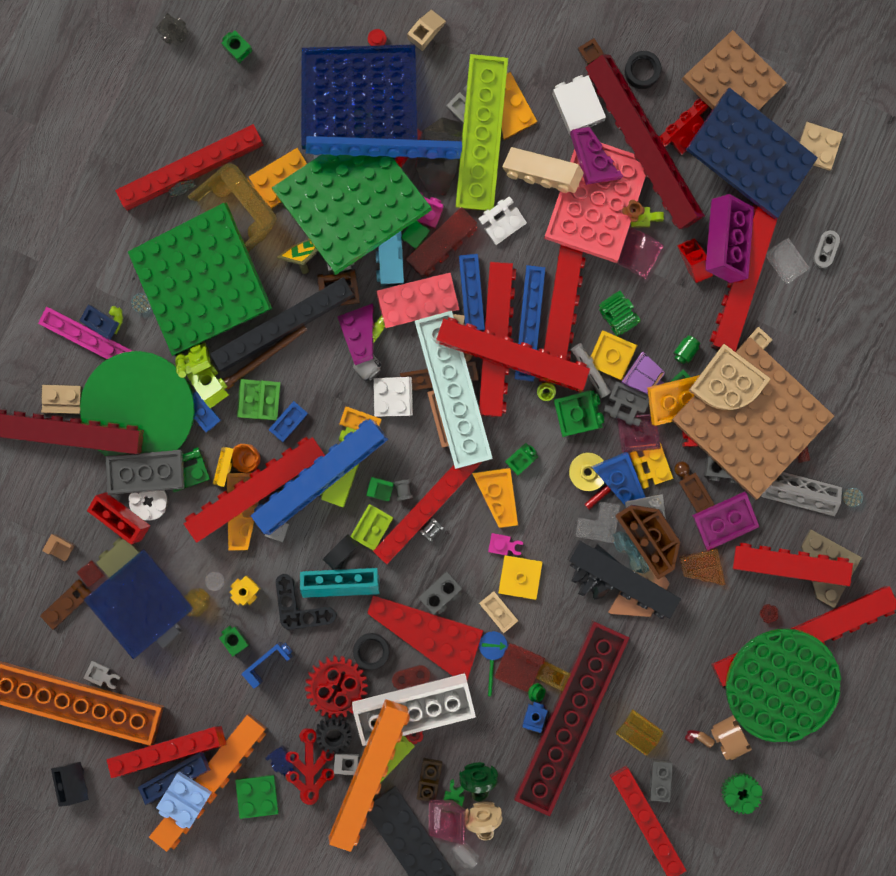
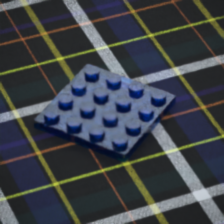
[84,549,194,659]

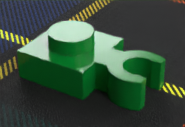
[441,779,464,815]

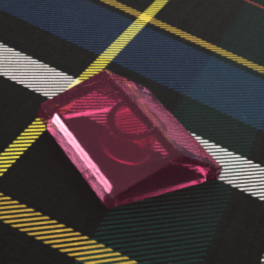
[617,228,664,279]
[617,414,661,452]
[429,800,466,845]

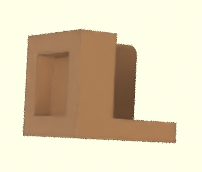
[42,534,75,561]

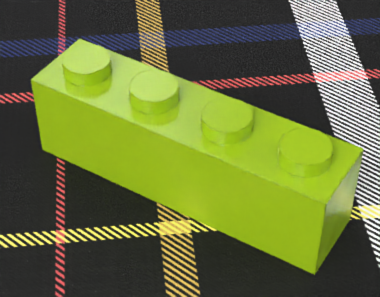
[320,427,360,507]

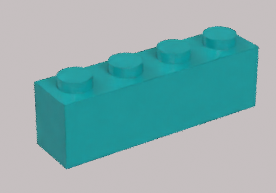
[300,568,380,598]

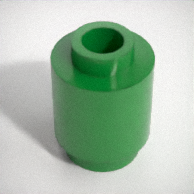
[673,335,701,365]

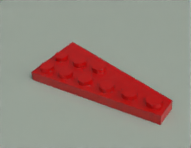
[367,595,483,680]

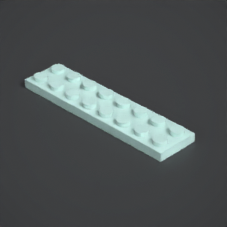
[415,311,493,469]

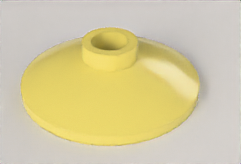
[569,453,605,491]

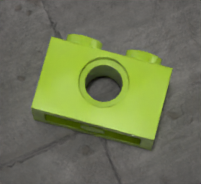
[186,364,229,408]

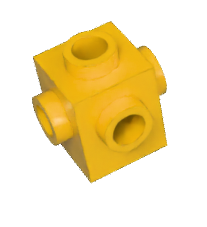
[230,575,261,606]

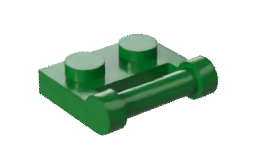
[173,447,211,493]

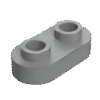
[813,230,840,268]

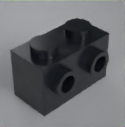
[51,762,89,807]

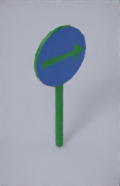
[479,631,508,697]

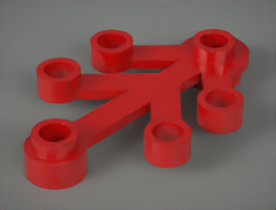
[286,728,335,805]

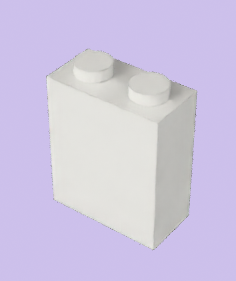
[552,75,606,135]

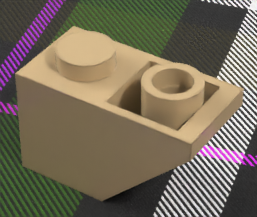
[407,10,446,51]

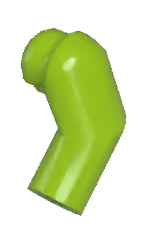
[109,306,123,335]

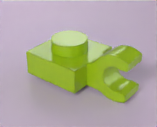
[631,207,664,227]

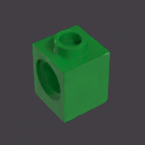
[221,30,253,64]
[219,625,250,657]

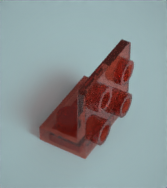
[494,642,545,692]

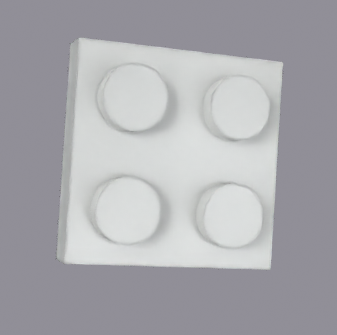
[373,377,413,417]

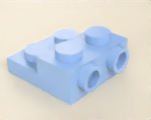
[156,772,212,829]

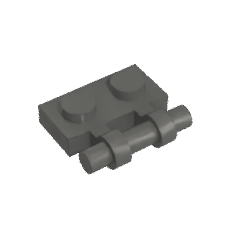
[603,381,649,427]

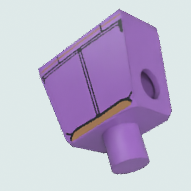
[621,352,665,395]

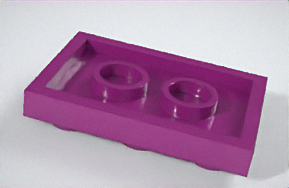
[692,492,759,551]

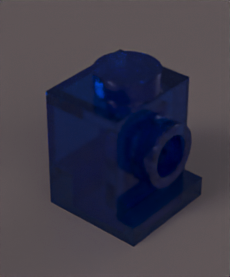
[265,745,294,777]

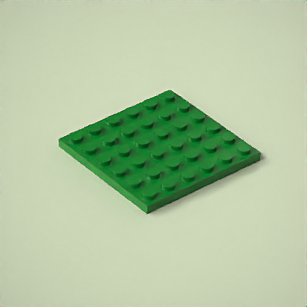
[272,124,432,275]
[128,203,272,356]

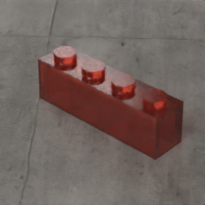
[406,207,477,278]

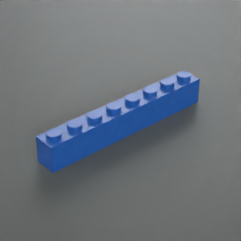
[251,419,389,535]

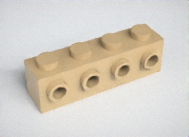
[502,147,584,193]

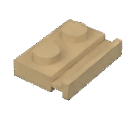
[41,385,82,414]

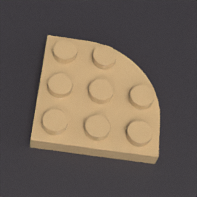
[689,344,770,410]

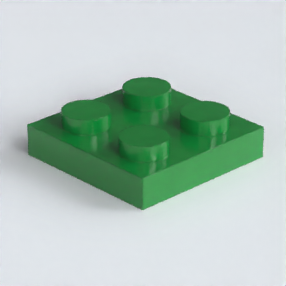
[235,775,279,819]

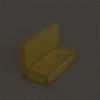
[616,709,664,755]

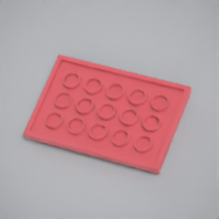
[544,142,646,263]

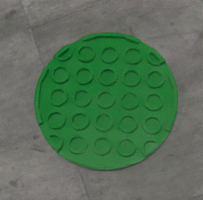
[80,351,195,456]
[726,628,841,742]

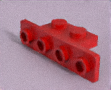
[658,98,709,155]

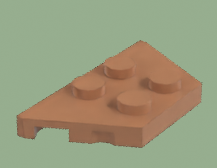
[608,555,670,617]

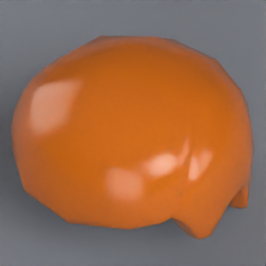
[231,444,260,473]

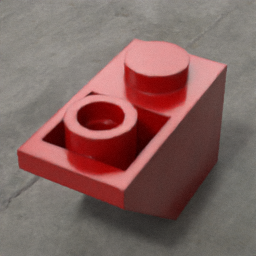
[677,238,713,283]

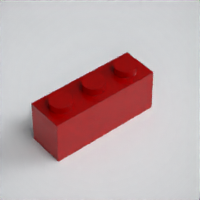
[87,492,151,545]

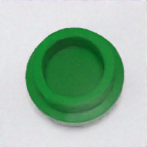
[528,683,546,702]

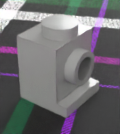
[334,753,360,775]

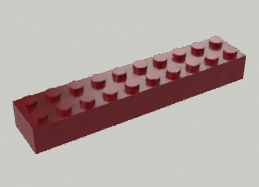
[514,621,630,816]

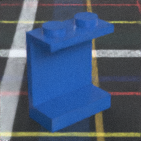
[242,642,293,689]

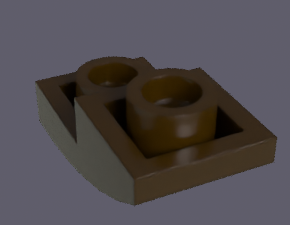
[416,758,442,803]

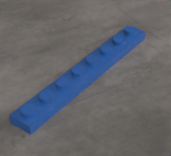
[306,136,462,159]

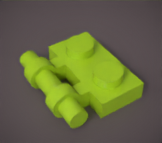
[175,343,211,378]

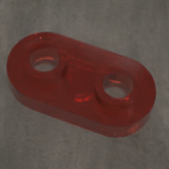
[392,665,430,690]

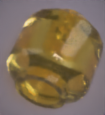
[181,588,210,617]

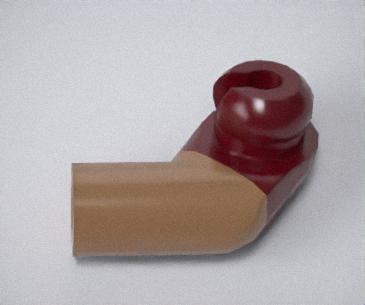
[685,730,715,748]

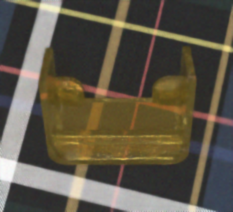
[187,163,277,252]

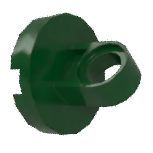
[459,762,498,801]

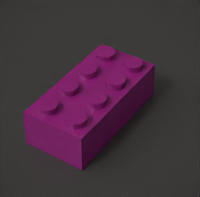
[705,194,754,283]

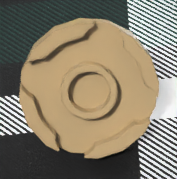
[463,801,503,841]

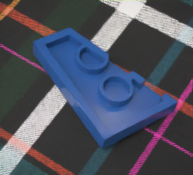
[591,452,646,505]

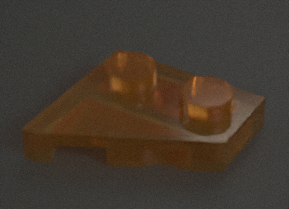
[679,548,725,585]

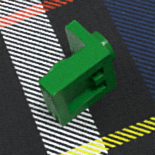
[505,443,538,476]

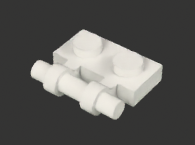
[478,197,527,245]

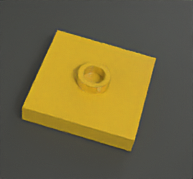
[591,330,638,380]
[213,447,233,487]
[498,555,542,600]

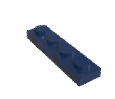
[138,752,211,805]

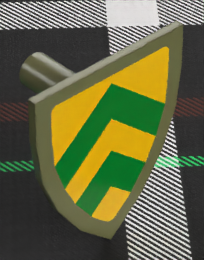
[277,239,317,274]

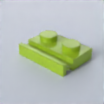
[351,504,393,551]

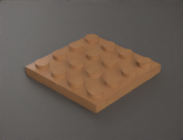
[682,30,787,110]

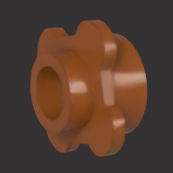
[622,200,645,222]

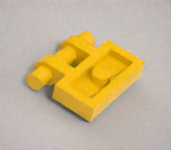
[630,443,673,489]

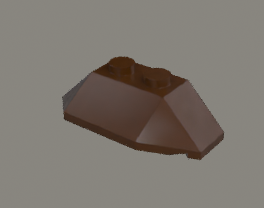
[615,504,680,580]

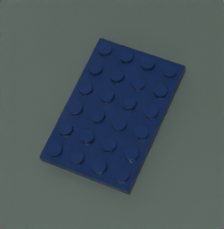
[686,87,818,219]

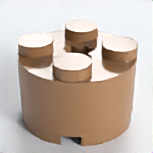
[711,715,752,761]

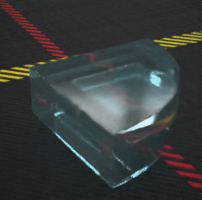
[169,180,196,197]

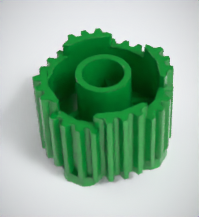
[599,291,641,336]
[721,773,763,814]

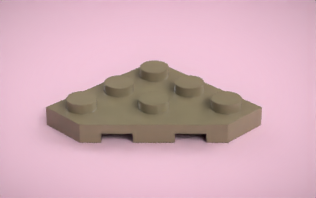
[801,530,862,608]

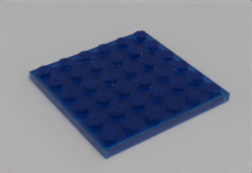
[301,45,418,150]

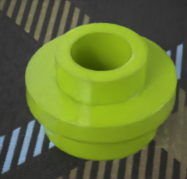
[537,382,556,401]

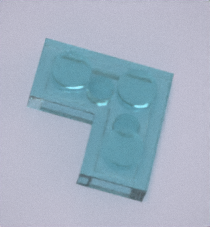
[613,531,650,574]

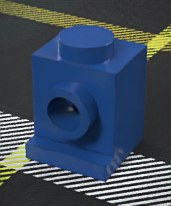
[522,702,548,733]

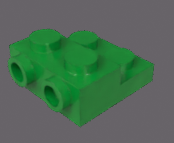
[554,391,605,437]

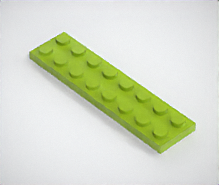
[455,54,508,211]

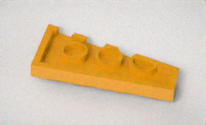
[227,473,259,550]

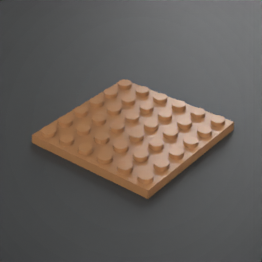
[672,337,834,500]

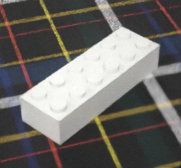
[352,673,476,746]

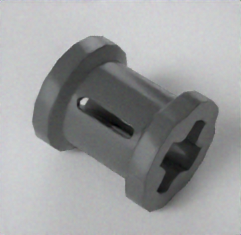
[394,479,414,501]
[419,517,444,543]

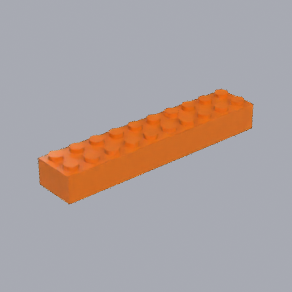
[0,661,164,746]

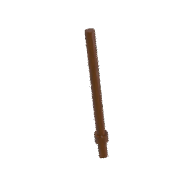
[223,326,307,390]

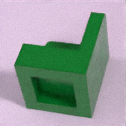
[402,221,430,251]
[366,477,394,502]

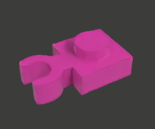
[488,533,523,555]

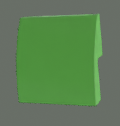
[237,379,280,420]

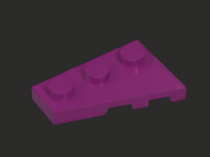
[570,127,623,185]
[337,303,374,365]

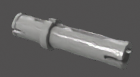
[571,343,611,398]

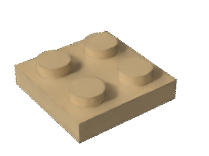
[799,122,843,171]

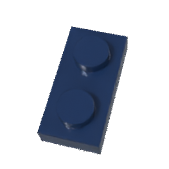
[79,304,120,340]

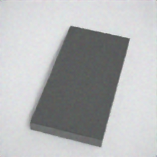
[105,450,185,495]

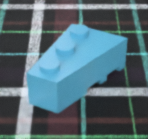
[376,231,404,287]

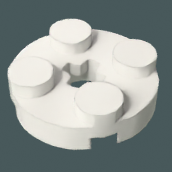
[129,490,168,520]

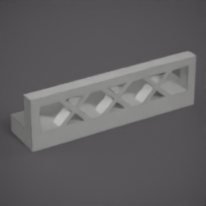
[761,472,842,516]

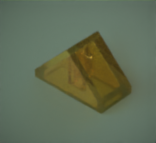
[534,660,571,691]

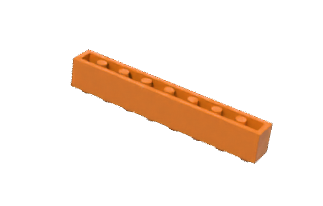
[329,699,410,852]
[149,713,267,852]

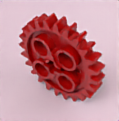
[304,655,368,718]

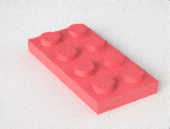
[376,273,459,328]

